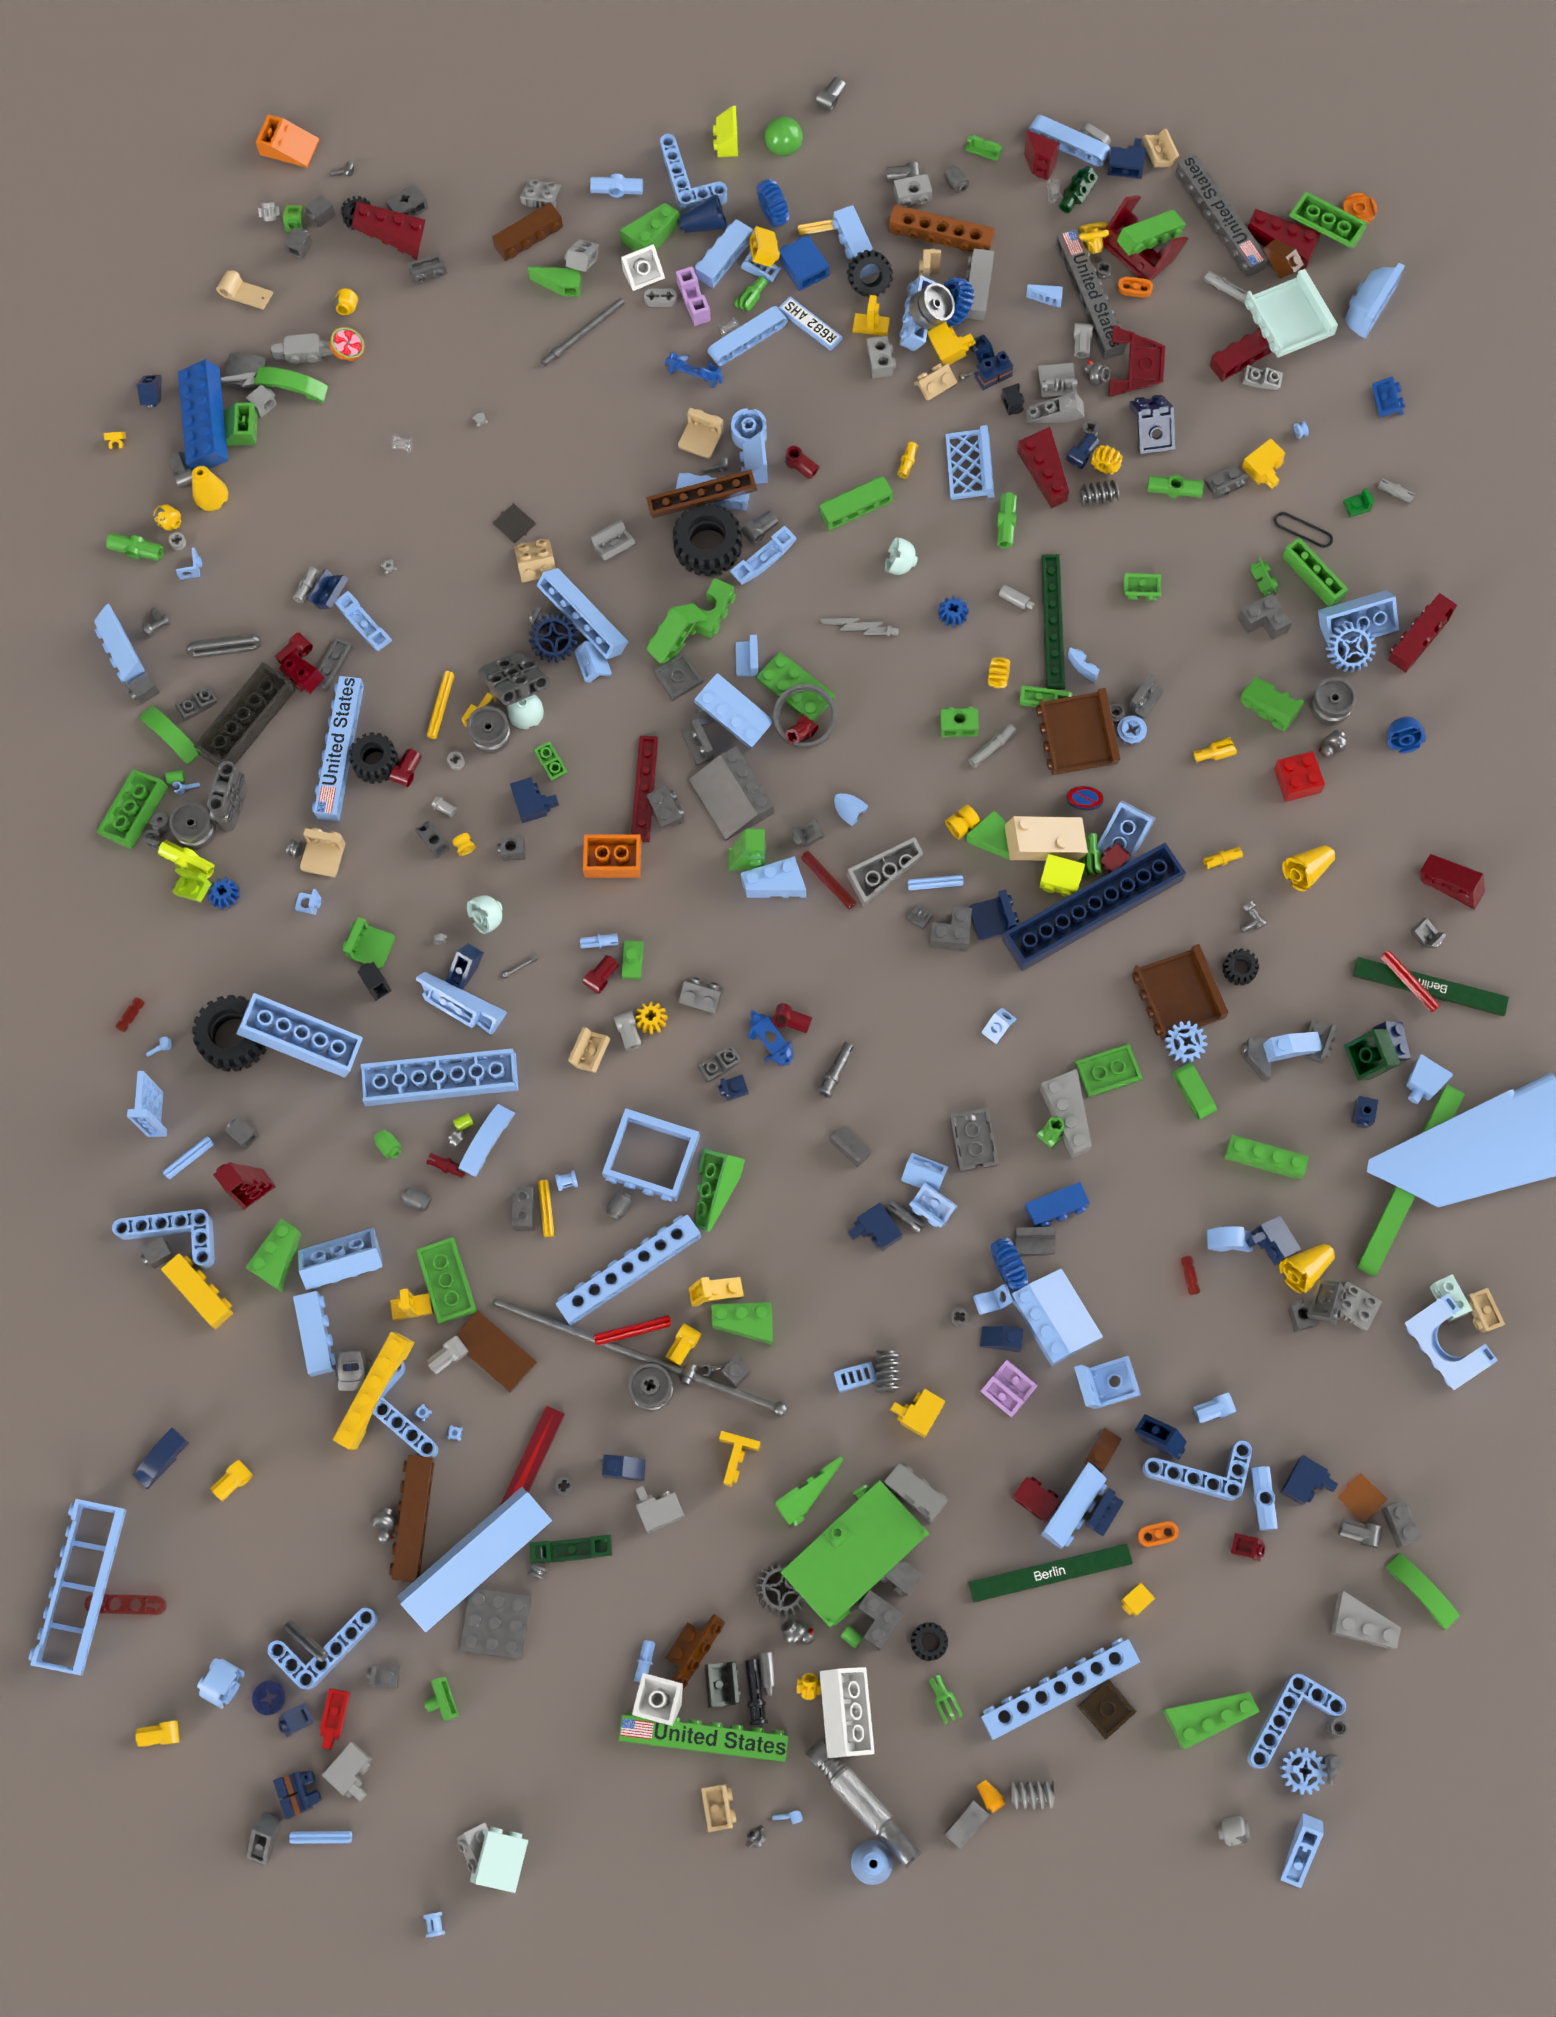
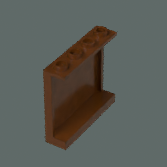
[1036,688,1120,775]
[1132,944,1229,1041]

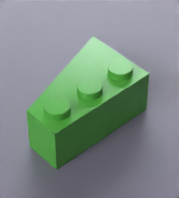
[646,603,708,664]
[1240,677,1304,732]
[246,1219,301,1293]

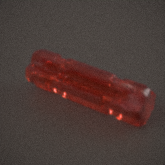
[116,997,145,1032]
[1181,1256,1200,1295]

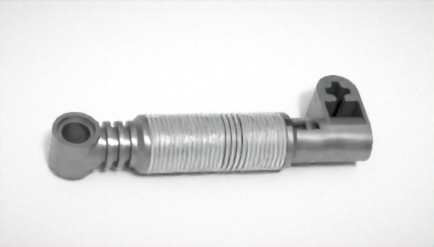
[805,1739,922,1868]

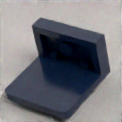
[969,889,1019,940]

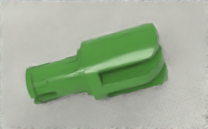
[735,276,768,312]
[1083,833,1102,876]
[928,1675,964,1725]

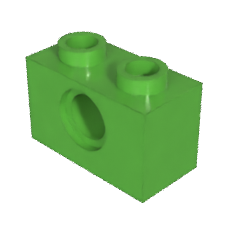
[940,707,979,737]

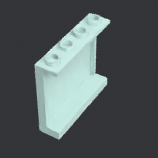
[1245,269,1338,358]

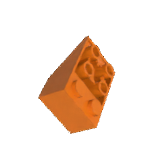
[255,114,319,168]

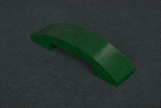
[529,1534,613,1564]

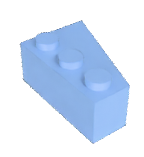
[741,856,806,898]

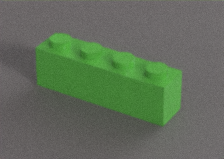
[1117,209,1186,256]
[819,476,893,531]
[1282,537,1348,607]
[1224,1135,1309,1180]

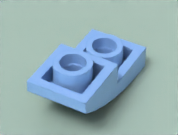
[1067,647,1100,683]

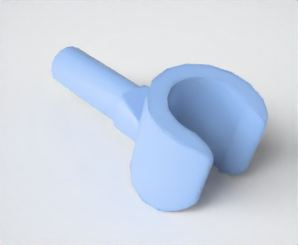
[172,781,200,795]
[146,1037,172,1057]
[772,1810,803,1824]

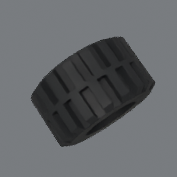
[847,249,893,298]
[349,732,399,784]

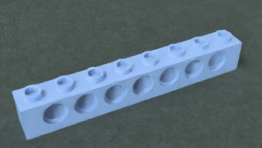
[555,1214,701,1326]
[980,1638,1140,1740]

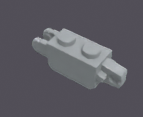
[270,333,333,364]

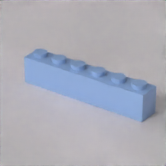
[536,568,628,659]

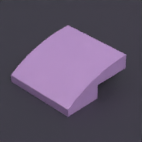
[981,1359,1038,1418]

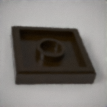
[1078,1679,1137,1740]

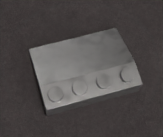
[689,746,774,840]

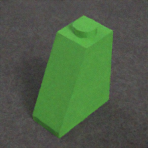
[966,811,1010,860]

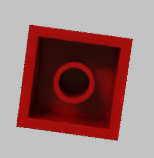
[1274,751,1325,802]

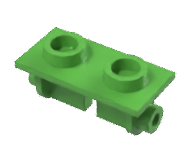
[965,134,1003,161]
[1250,557,1279,597]

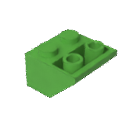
[224,402,258,445]

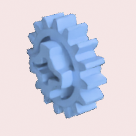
[1164,1021,1208,1063]
[1280,1747,1327,1795]

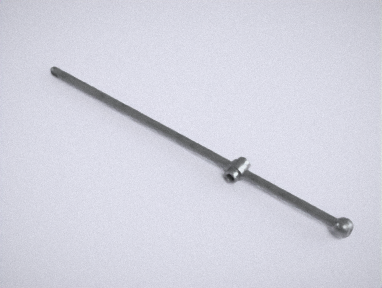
[494,1299,788,1417]

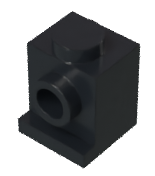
[1001,383,1025,415]

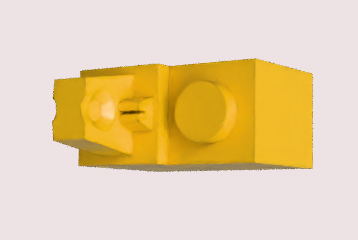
[927,322,975,365]
[1242,439,1285,489]
[890,1389,946,1438]

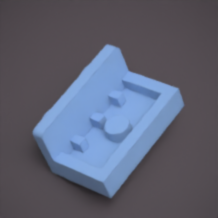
[909,1183,957,1227]

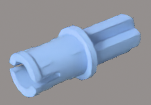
[580,933,618,949]
[634,1640,655,1682]

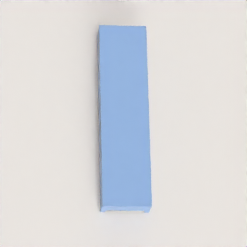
[361,1048,519,1106]
[397,1487,552,1632]

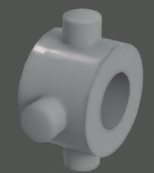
[473,412,488,427]
[381,559,397,574]
[432,933,447,945]

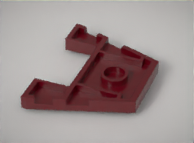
[1108,325,1165,397]

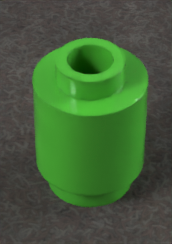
[374,1130,402,1159]

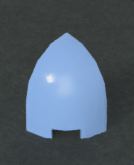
[834,793,868,826]

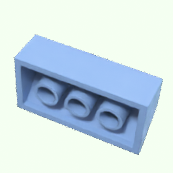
[1318,590,1399,651]
[94,604,145,687]
[694,673,774,749]
[298,1228,383,1290]
[1041,1462,1107,1549]

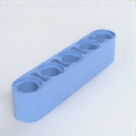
[1028,115,1111,166]
[707,306,788,366]

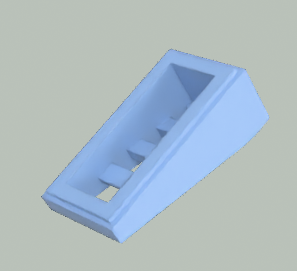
[741,251,781,283]
[1026,284,1063,307]
[833,1362,877,1393]

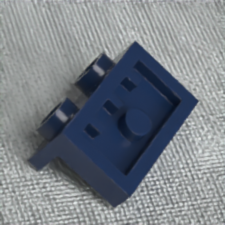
[307,570,348,609]
[1085,1488,1123,1536]

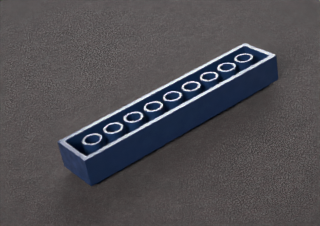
[1002,842,1186,971]

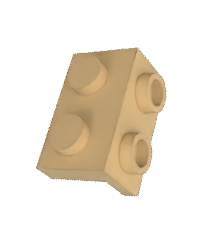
[1142,129,1179,167]
[919,249,941,279]
[913,363,958,401]
[568,1027,610,1073]
[1465,1288,1505,1334]
[701,1784,737,1832]

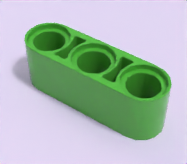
[1172,1062,1217,1120]

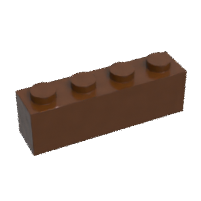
[492,202,563,261]

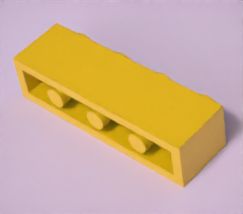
[161,1253,234,1329]

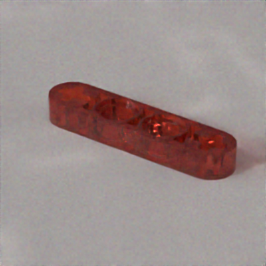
[85,1594,167,1615]

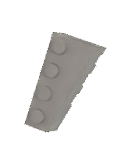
[846,837,923,907]
[1040,1069,1092,1159]

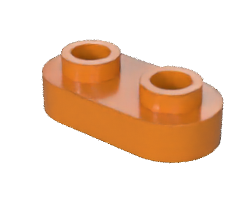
[1117,277,1153,298]
[1138,1521,1179,1548]

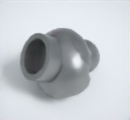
[1083,360,1110,386]
[1319,730,1347,758]
[370,1507,396,1544]
[781,1618,814,1646]

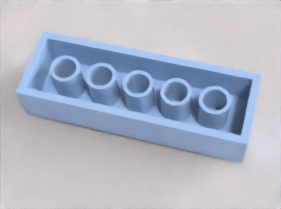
[236,993,363,1078]

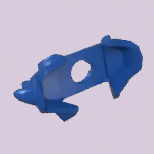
[664,352,723,388]
[747,1010,794,1066]

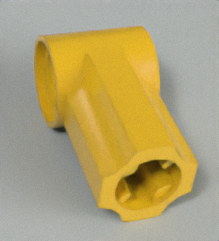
[665,1323,702,1366]
[210,1460,253,1501]
[135,1721,179,1747]

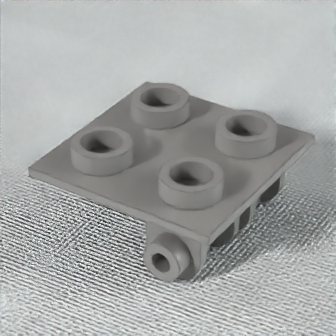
[520,180,561,209]
[1038,363,1077,398]
[1341,1281,1382,1330]

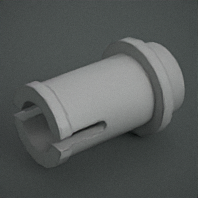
[432,797,457,817]

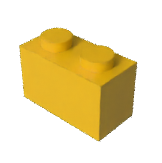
[749,226,780,267]

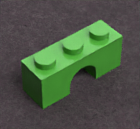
[695,578,736,639]

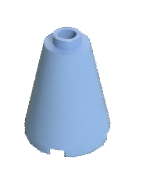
[851,1840,893,1885]

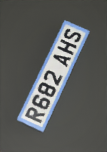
[779,297,843,351]

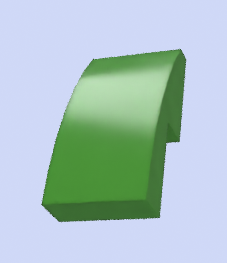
[533,741,568,781]

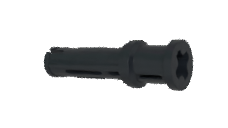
[745,1659,768,1726]

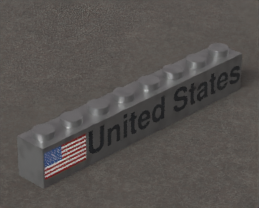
[1175,154,1268,277]
[1056,229,1127,360]

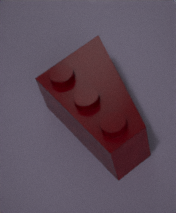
[1420,854,1485,910]

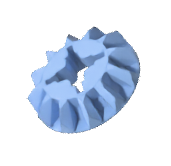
[1117,716,1147,745]

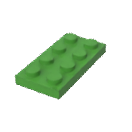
[756,652,836,721]
[416,1237,477,1325]

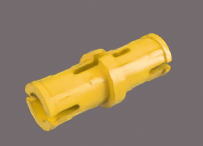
[897,442,918,479]
[1203,846,1243,870]

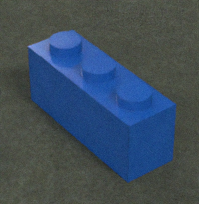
[1024,1182,1090,1227]

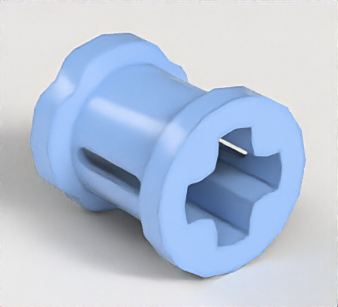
[555,1170,578,1191]
[423,1912,445,1938]

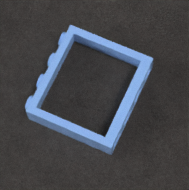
[602,1108,700,1202]

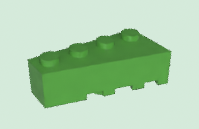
[1162,1692,1260,1749]

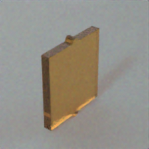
[1338,1473,1387,1523]

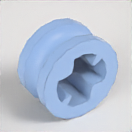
[1293,421,1309,439]

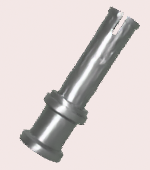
[816,1042,855,1099]

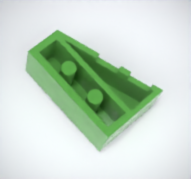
[620,203,680,251]
[728,829,766,870]
[711,1302,773,1346]

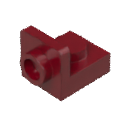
[1231,1533,1265,1562]

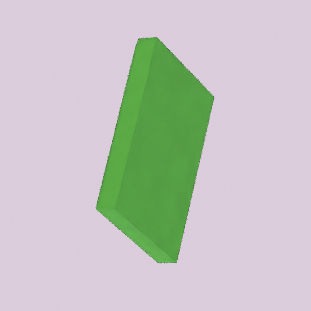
[1074,1044,1143,1098]

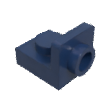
[970,334,995,364]
[718,1075,749,1101]
[278,1703,314,1738]

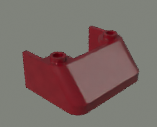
[1102,195,1189,280]

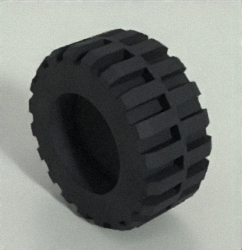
[673,503,742,576]
[192,995,267,1072]

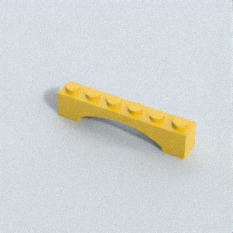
[333,1332,415,1450]

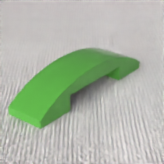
[254,367,328,403]
[139,705,202,765]
[1385,1553,1460,1630]

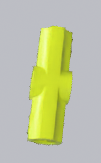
[158,840,215,879]

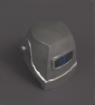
[336,1347,372,1391]

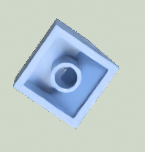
[740,433,768,484]

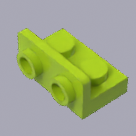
[172,867,212,903]

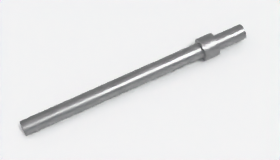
[541,298,625,366]

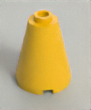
[192,466,229,511]
[1282,845,1335,892]
[1279,1244,1335,1294]

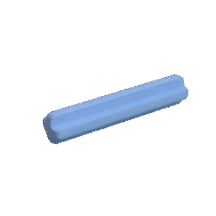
[907,875,964,890]
[162,1136,214,1179]
[289,1831,352,1843]

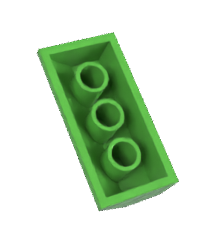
[1289,192,1367,248]

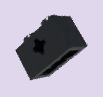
[357,962,391,1001]

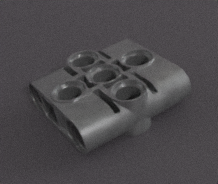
[478,651,550,705]
[207,761,247,832]

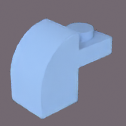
[1207,1226,1253,1252]

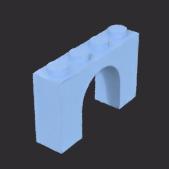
[1405,1294,1498,1390]

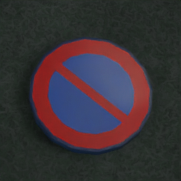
[1066,786,1104,810]

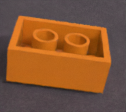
[583,835,642,878]

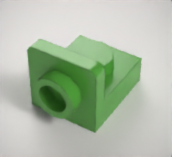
[283,205,304,232]

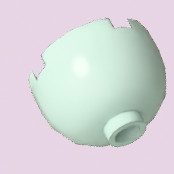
[885,537,918,575]
[506,694,544,729]
[466,895,503,934]

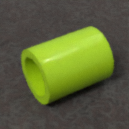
[453,1113,474,1132]

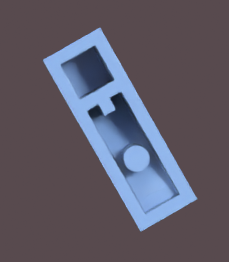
[1263,1032,1323,1062]
[1280,1814,1324,1888]

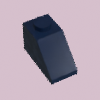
[137,375,162,408]
[446,943,484,990]
[980,1326,1024,1353]
[602,1455,646,1480]

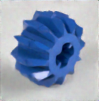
[938,595,969,628]
[208,877,240,910]

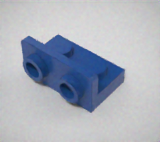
[1372,376,1406,418]

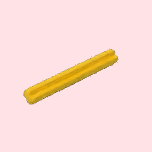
[427,671,454,739]

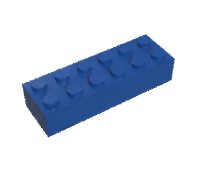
[178,359,228,469]

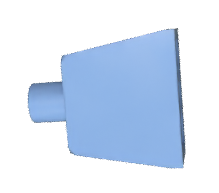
[1406,1054,1453,1104]

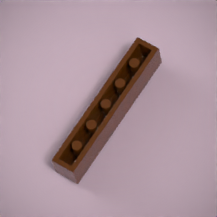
[646,469,758,518]
[389,1455,435,1582]

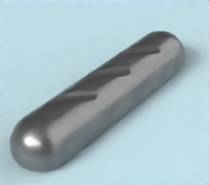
[186,634,261,658]

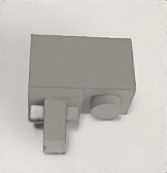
[635,1486,685,1534]
[322,1742,372,1801]

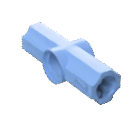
[590,174,643,198]
[1251,1466,1278,1531]

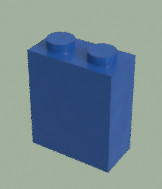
[778,235,830,291]

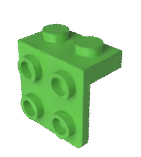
[342,917,396,969]

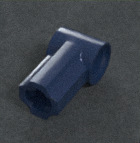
[1066,433,1099,469]

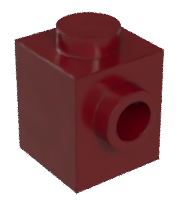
[1100,843,1132,873]

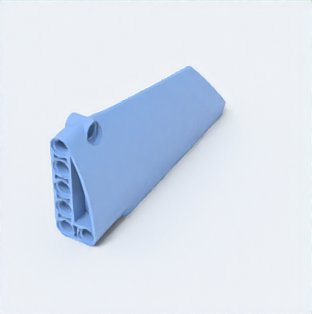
[1367,1073,1556,1208]

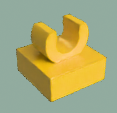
[104,432,126,449]

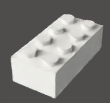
[820,1667,875,1758]

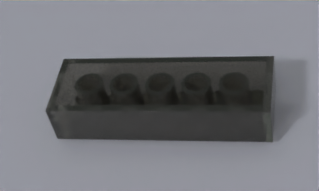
[194,662,296,767]

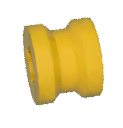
[452,833,476,856]

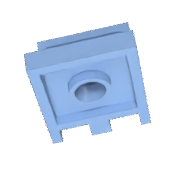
[1074,1356,1141,1409]

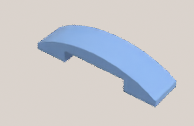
[730,526,797,585]
[334,591,392,652]
[459,1104,515,1177]

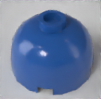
[1387,717,1426,753]

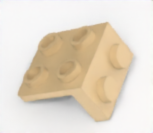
[678,408,724,459]
[514,539,556,582]
[300,828,346,877]

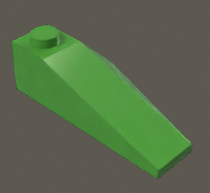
[695,1148,745,1232]
[775,1456,843,1527]

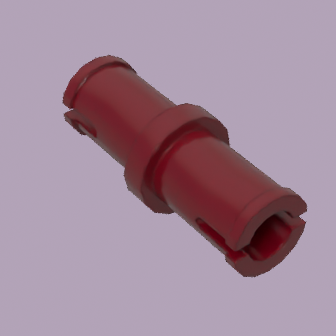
[426,1152,465,1179]

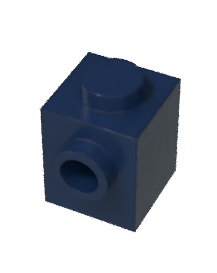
[1351,1096,1378,1128]

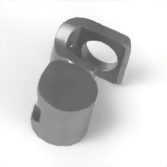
[142,812,171,850]

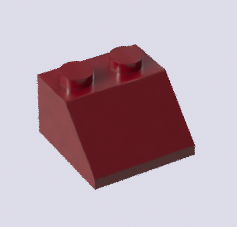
[1024,130,1060,180]

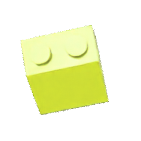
[713,106,738,157]
[1039,854,1085,898]

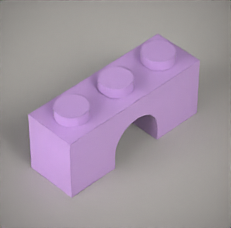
[676,266,711,326]

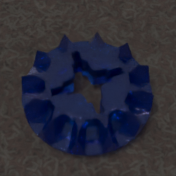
[252,1681,285,1715]

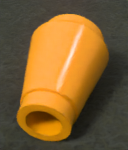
[977,1780,1006,1813]

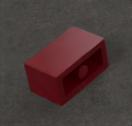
[1012,1477,1060,1523]

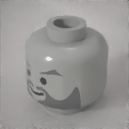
[1218,1816,1250,1846]

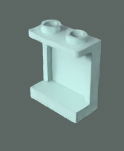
[470,1827,528,1893]

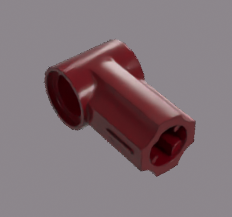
[785,446,819,480]
[275,632,313,665]
[785,714,819,744]
[390,749,422,787]
[582,955,619,994]
[772,1003,812,1033]

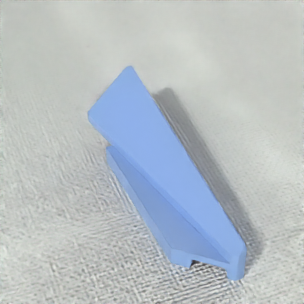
[416,972,507,1035]

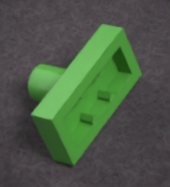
[621,940,644,980]
[425,1677,459,1721]

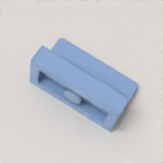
[736,635,758,677]
[574,641,612,683]
[901,1153,948,1192]

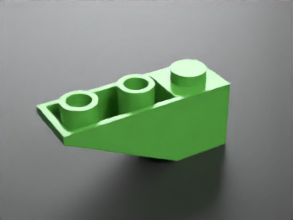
[528,266,582,297]

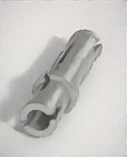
[1204,270,1248,304]
[968,723,1017,768]

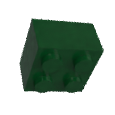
[1344,1029,1401,1081]

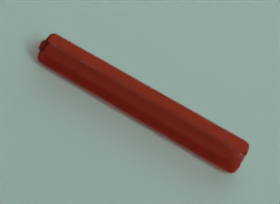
[801,851,856,910]

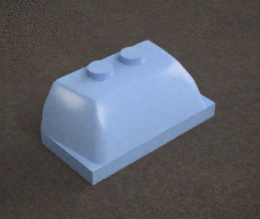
[1345,263,1405,339]

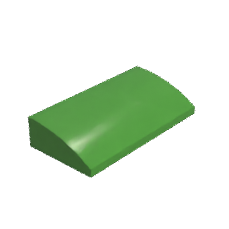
[96,769,169,849]

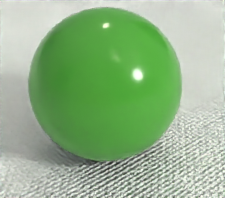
[765,116,803,156]

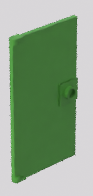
[780,1480,929,1628]

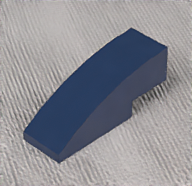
[133,1428,189,1489]

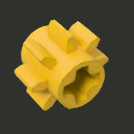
[797,1673,821,1700]

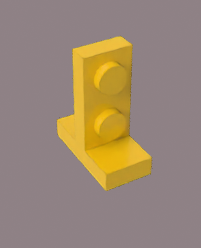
[853,295,890,336]
[689,1277,744,1307]
[390,1289,433,1321]
[719,1431,761,1487]

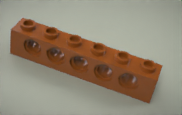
[889,205,995,252]

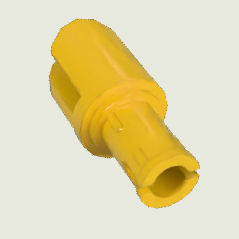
[1193,737,1237,763]

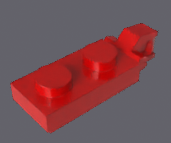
[319,1688,351,1750]

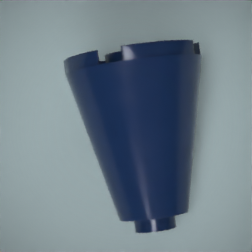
[678,194,727,233]

